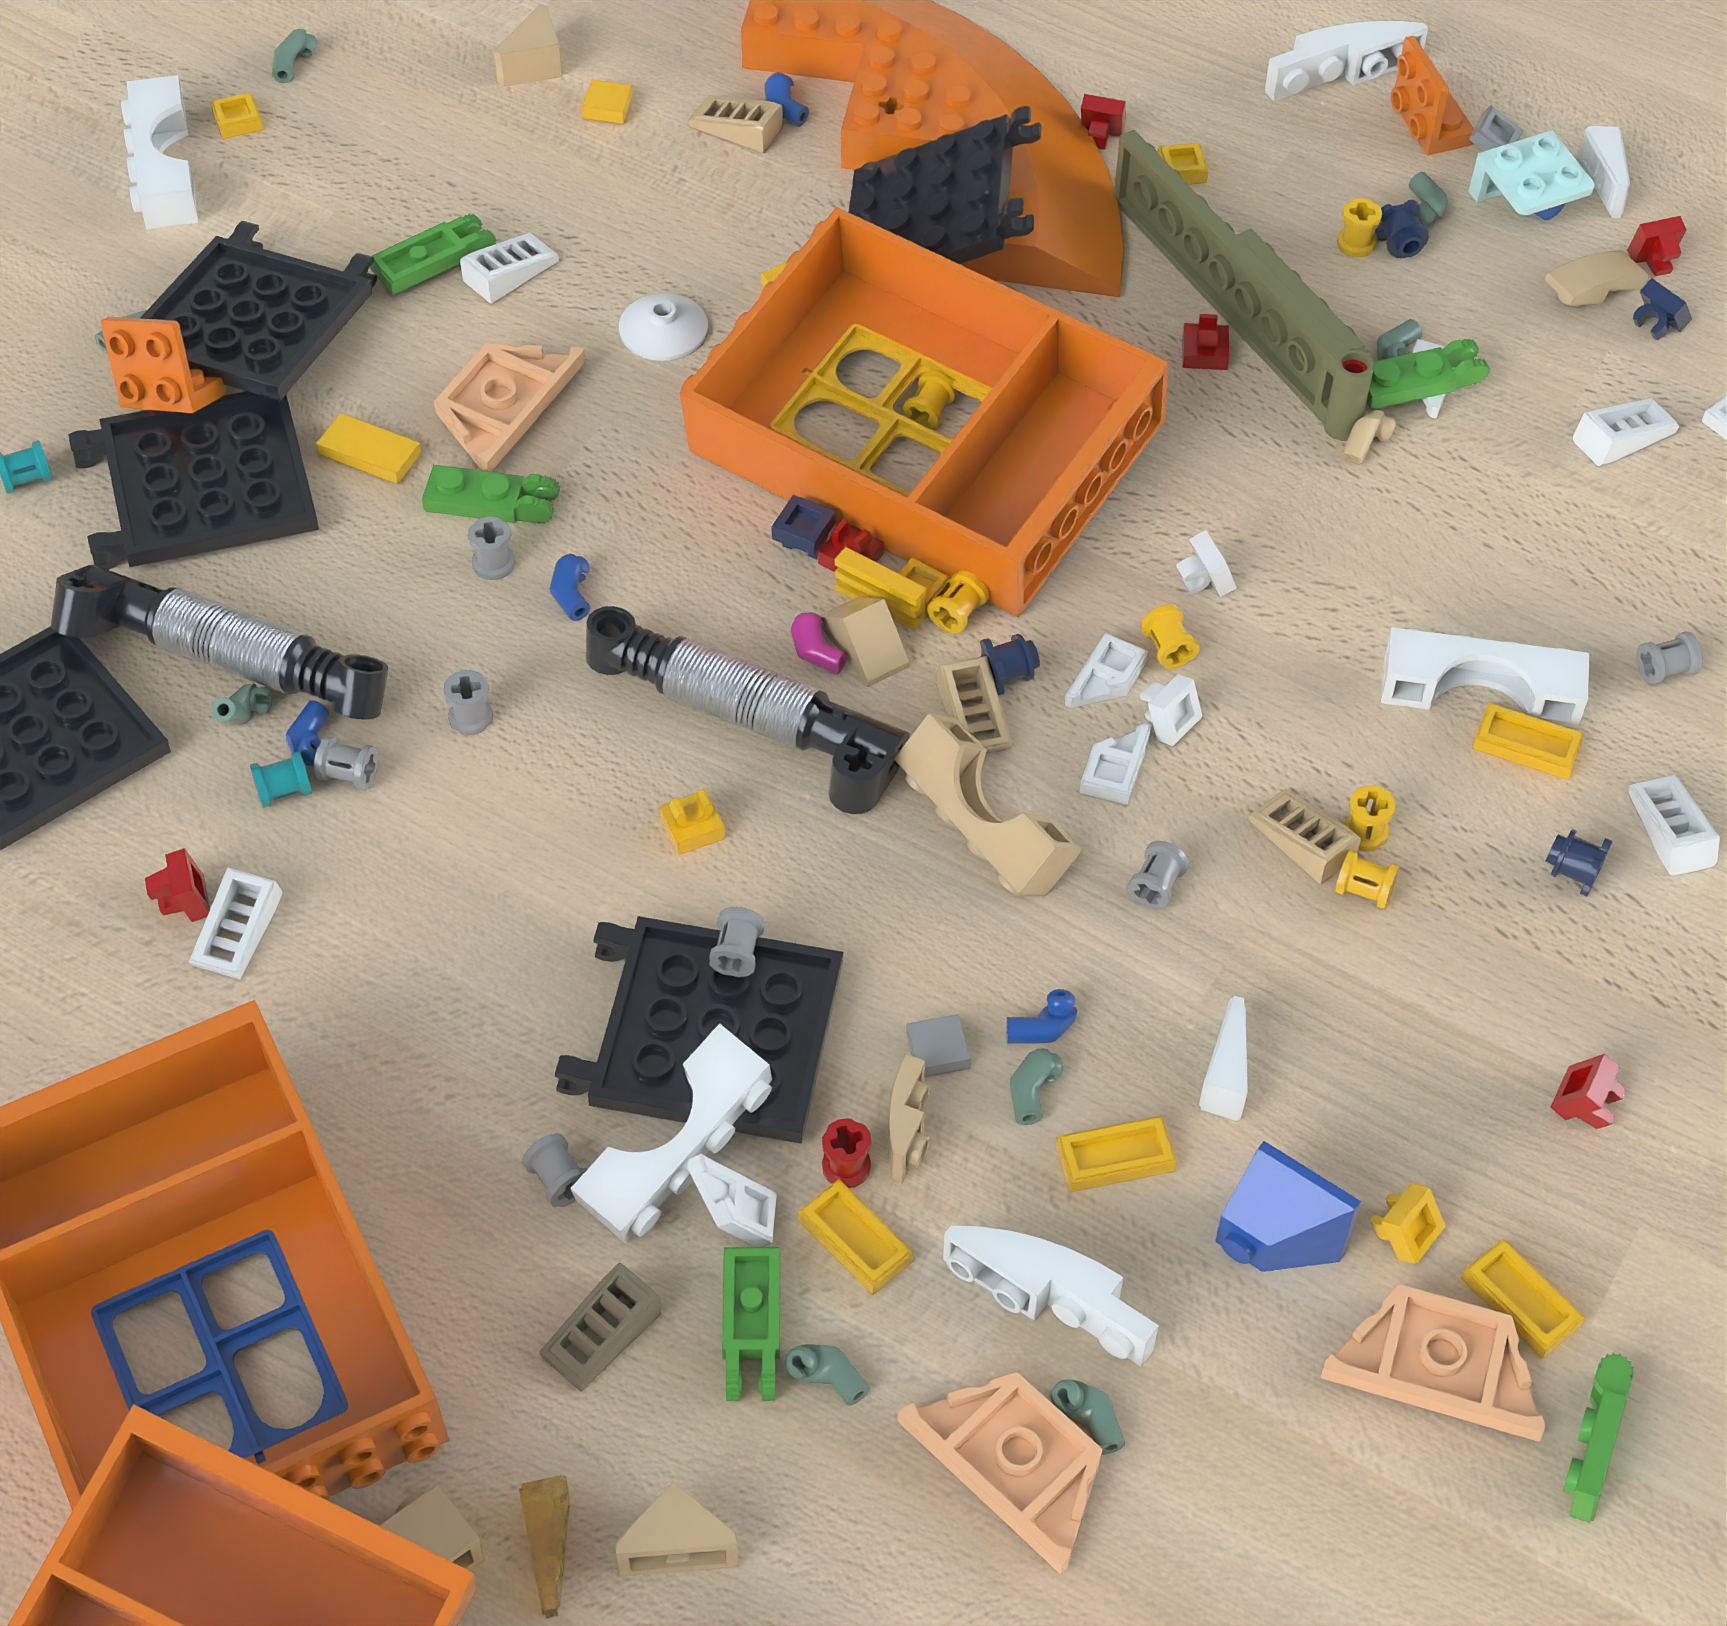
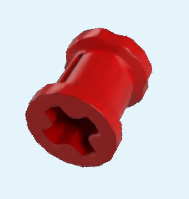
[822,1118,872,1188]

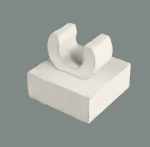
[1176,530,1237,598]
[1139,674,1202,746]

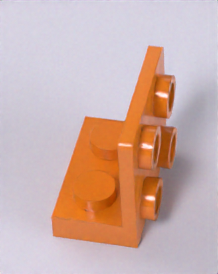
[1391,35,1474,156]
[101,317,227,413]

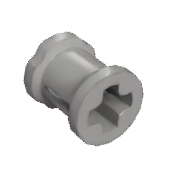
[468,516,515,580]
[1637,631,1703,685]
[443,670,493,735]
[314,736,379,791]
[1127,840,1190,910]
[709,907,765,977]
[522,1133,587,1207]

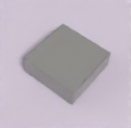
[1469,105,1523,151]
[906,1014,971,1077]

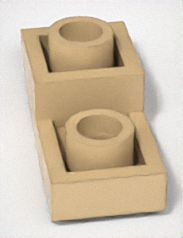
[1544,250,1649,307]
[888,1054,930,1183]

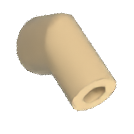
[1341,410,1396,464]

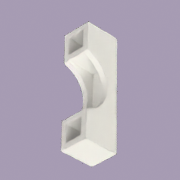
[121,75,199,230]
[1381,627,1589,729]
[570,1024,772,1244]

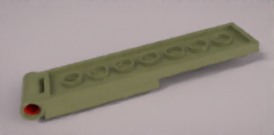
[1114,130,1374,441]

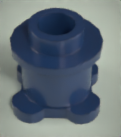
[1375,200,1429,258]
[980,634,1040,696]
[1545,829,1613,897]

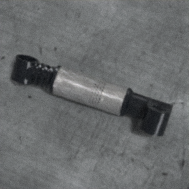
[51,565,388,720]
[586,606,910,814]

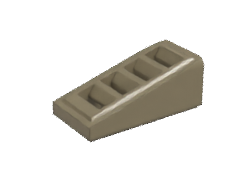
[540,1263,661,1392]

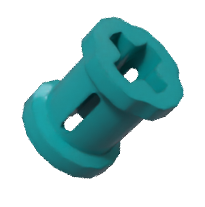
[0,440,53,493]
[250,751,312,808]

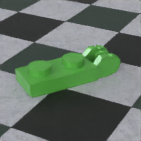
[370,213,497,295]
[1367,338,1490,410]
[422,464,560,524]
[722,1247,780,1401]
[1563,1353,1634,1523]

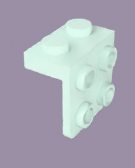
[1468,130,1595,215]

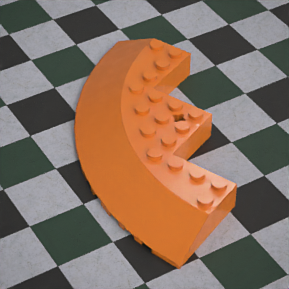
[741,0,1124,297]

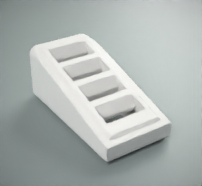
[1579,126,1631,218]
[460,233,559,304]
[1573,398,1679,466]
[1628,775,1720,876]
[189,867,283,979]
[1199,995,1248,1121]

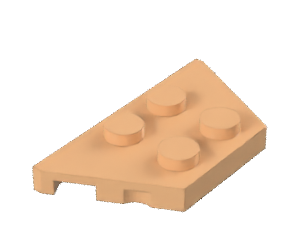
[434,343,585,472]
[1320,1284,1545,1442]
[897,1372,1103,1574]

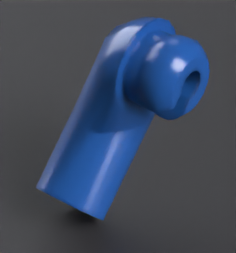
[765,72,809,126]
[549,553,591,621]
[286,700,330,766]
[1006,989,1078,1044]

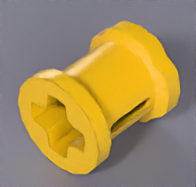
[1337,198,1382,258]
[902,370,957,430]
[927,570,989,634]
[1141,604,1200,669]
[1344,785,1396,851]
[1335,850,1400,910]

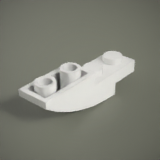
[1265,21,1428,101]
[943,1226,1159,1367]

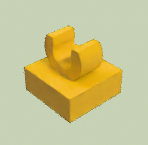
[659,789,725,855]
[1370,1182,1446,1265]

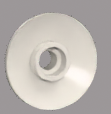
[619,293,708,361]

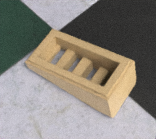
[688,95,783,153]
[935,656,1012,753]
[1248,789,1361,884]

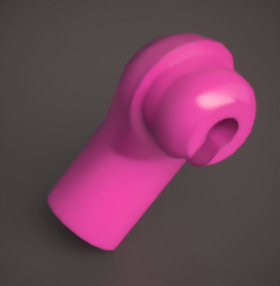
[791,612,847,674]

